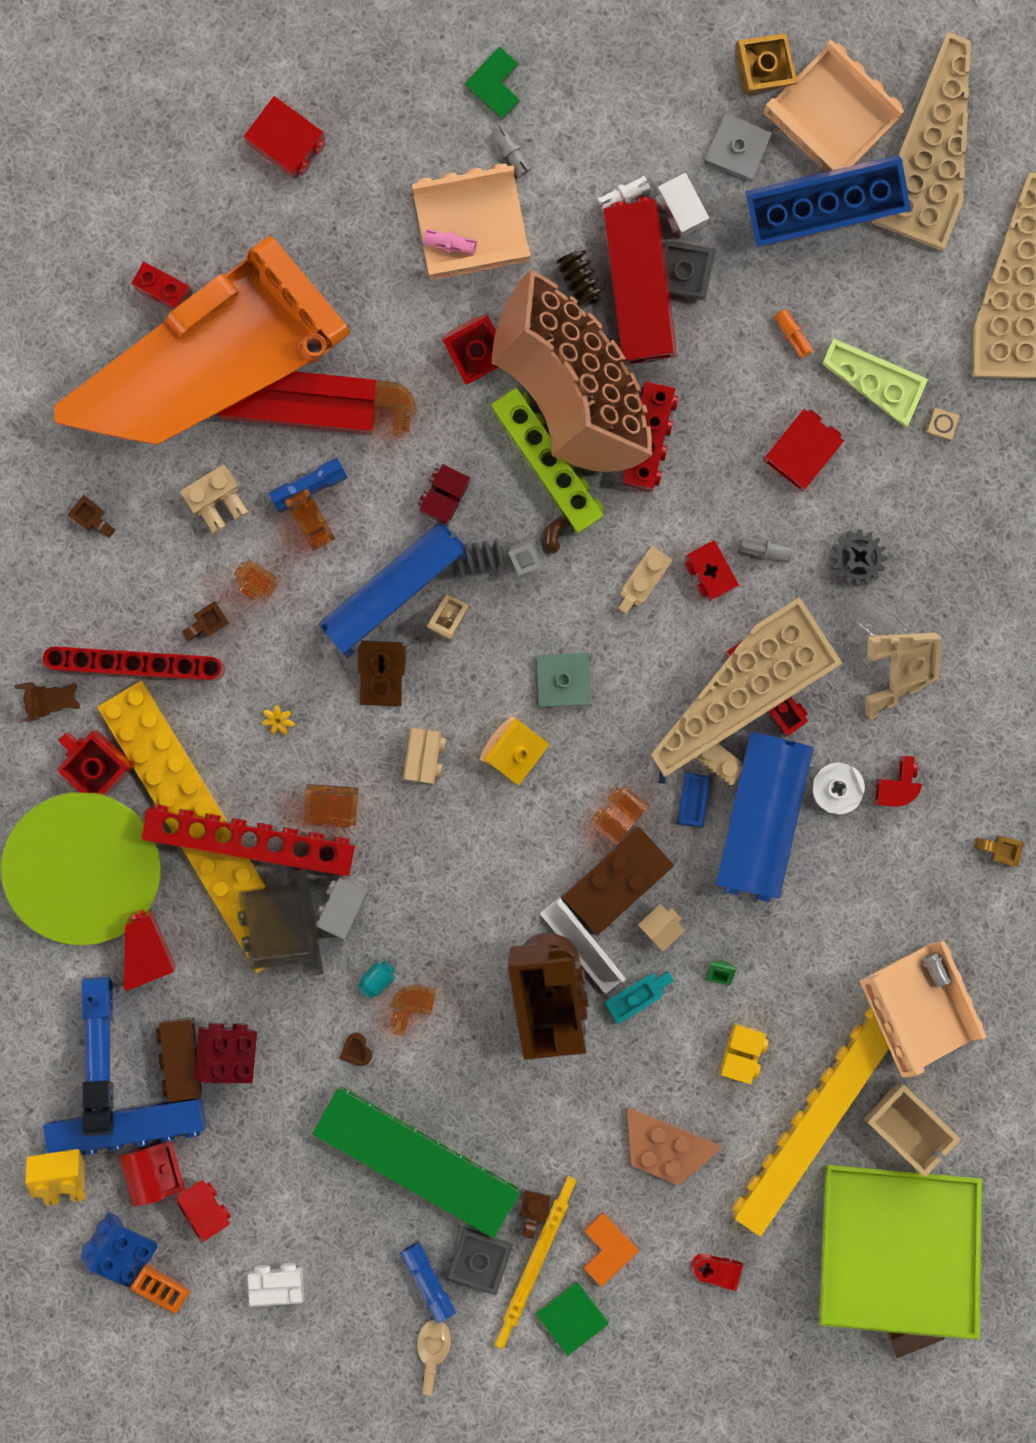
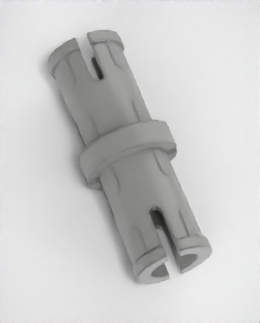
[491,125,532,178]

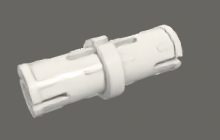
[597,176,651,213]

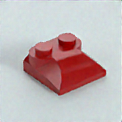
[441,314,499,385]

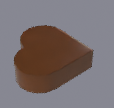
[340,1032,372,1066]

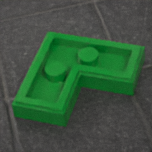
[465,46,520,120]

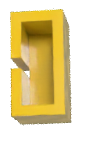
[719,1023,769,1085]

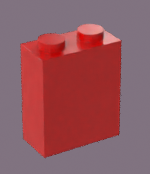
[243,96,326,179]
[763,409,844,492]

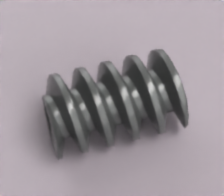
[452,539,506,578]

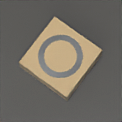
[926,408,960,441]

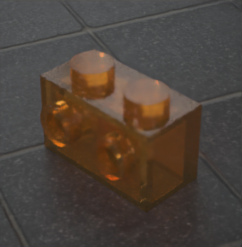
[234,559,280,602]
[304,784,359,828]

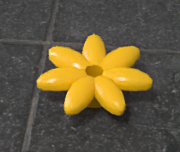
[262,705,295,735]

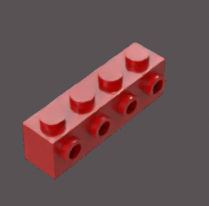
[622,381,679,492]
[724,640,809,737]

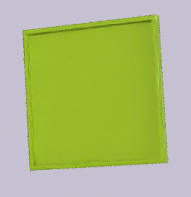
[819,1164,982,1340]

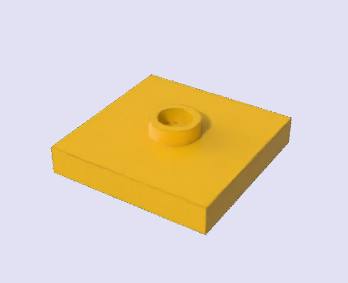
[484,718,550,786]

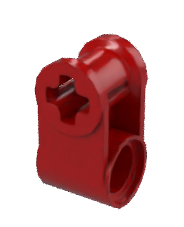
[691,1253,744,1291]

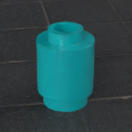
[358,960,396,999]

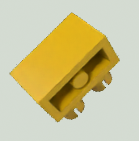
[25,1149,86,1206]

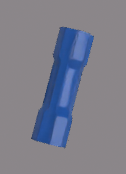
[269,457,348,514]
[400,1242,456,1323]

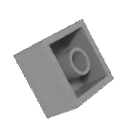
[315,876,370,940]

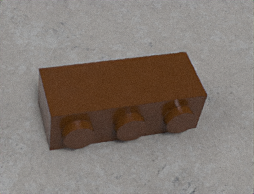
[156,1017,203,1102]

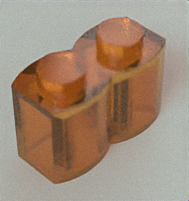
[592,786,649,846]

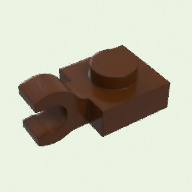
[68,495,116,538]
[182,601,230,641]
[520,1189,551,1239]

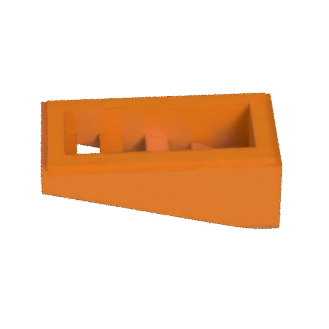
[130,1263,190,1314]

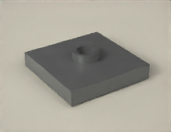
[664,241,716,301]
[447,1227,513,1295]

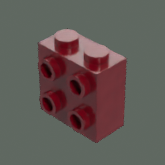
[194,1022,257,1083]

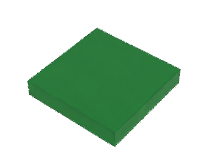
[536,1281,609,1356]

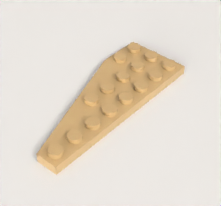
[972,173,1036,379]

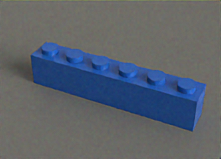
[43,1096,207,1155]

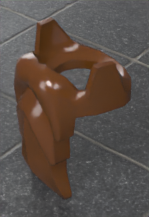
[14,682,80,723]

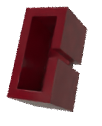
[418,464,471,526]

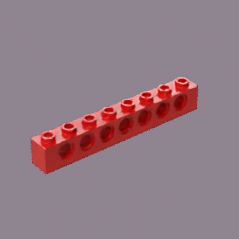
[141,804,355,876]

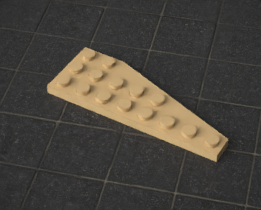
[871,32,971,251]
[651,597,842,777]

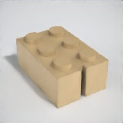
[863,1081,961,1177]

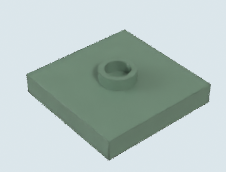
[537,653,591,707]

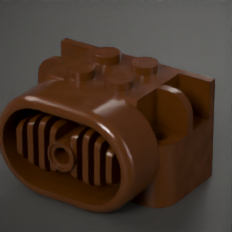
[507,933,589,1060]

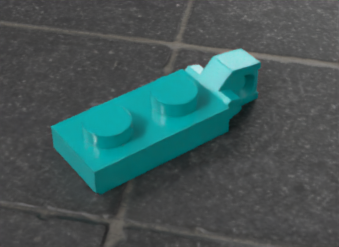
[604,971,674,1025]

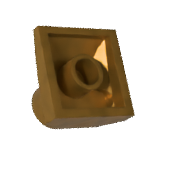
[735,33,797,96]

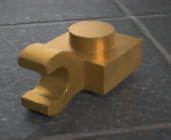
[974,835,1025,867]

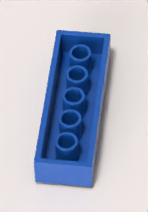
[745,155,911,247]

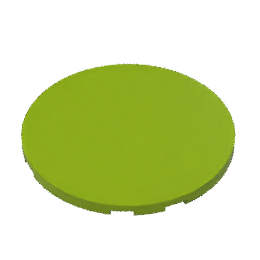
[1,792,161,945]

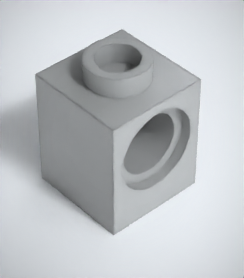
[508,536,547,576]

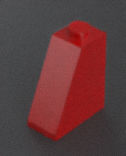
[124,909,176,991]

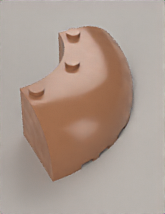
[492,270,652,472]

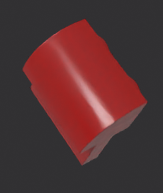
[118,1141,186,1206]

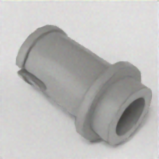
[922,952,951,988]

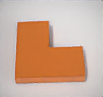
[583,1212,639,1287]

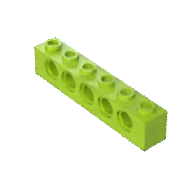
[491,387,605,536]

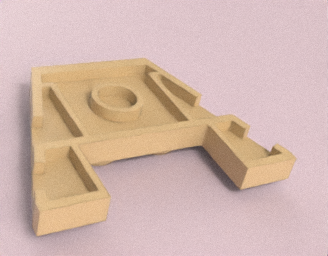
[865,633,942,720]

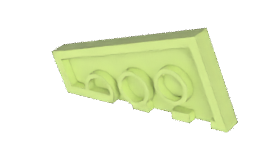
[822,338,928,428]

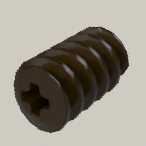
[556,250,604,309]

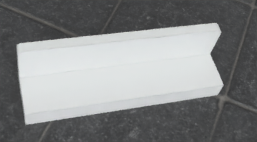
[540,897,626,994]

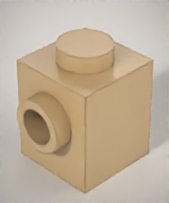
[638,904,686,951]

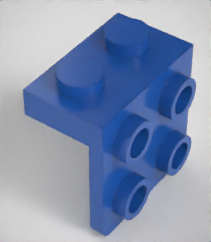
[80,1212,158,1287]

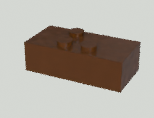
[562,826,675,936]

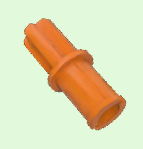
[773,308,813,358]

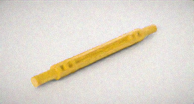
[494,1176,577,1349]

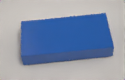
[677,773,711,828]

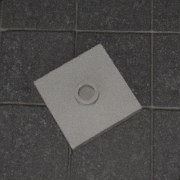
[705,113,772,182]

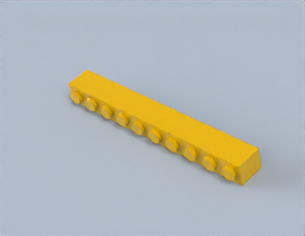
[732,1005,889,1237]

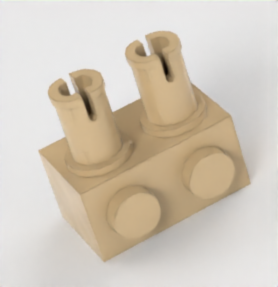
[180,464,249,535]

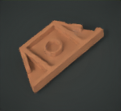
[627,1107,721,1186]

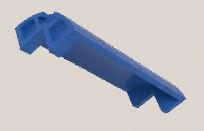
[318,523,466,658]
[716,732,814,902]

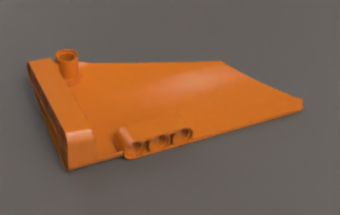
[54,235,350,445]

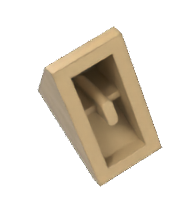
[427,594,469,641]

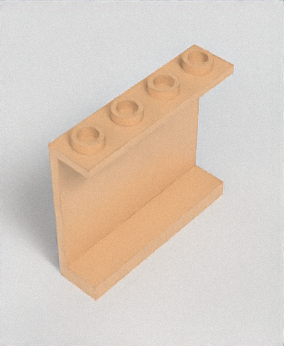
[412,164,531,280]
[860,941,986,1078]

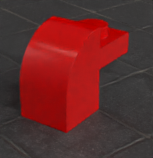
[874,755,922,807]

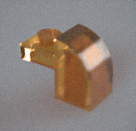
[374,380,417,438]
[284,488,336,551]
[390,984,437,1036]

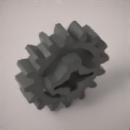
[830,529,888,586]

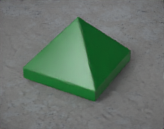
[705,960,736,985]

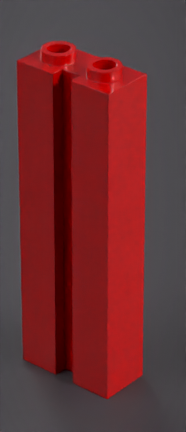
[603,197,678,365]
[216,371,378,435]

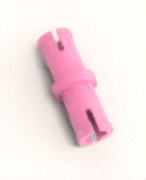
[423,228,477,256]

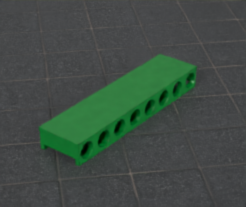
[312,1086,520,1238]

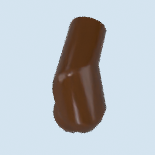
[542,515,569,554]

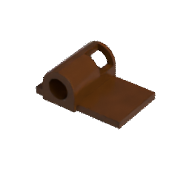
[358,640,406,706]

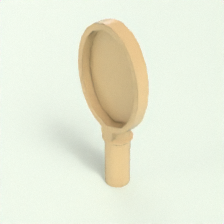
[417,1319,451,1396]

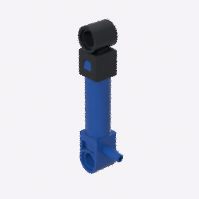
[82,977,114,1136]

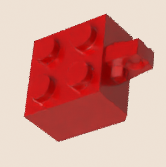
[57,730,135,796]

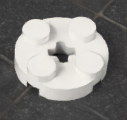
[812,762,865,814]

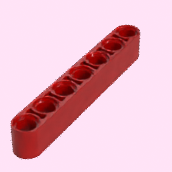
[43,646,225,681]

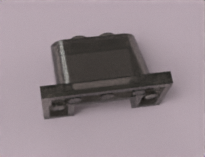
[237,868,324,976]

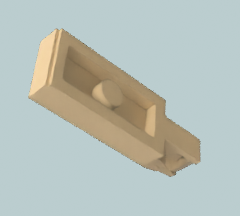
[618,546,673,614]

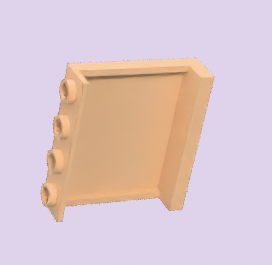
[763,40,904,172]

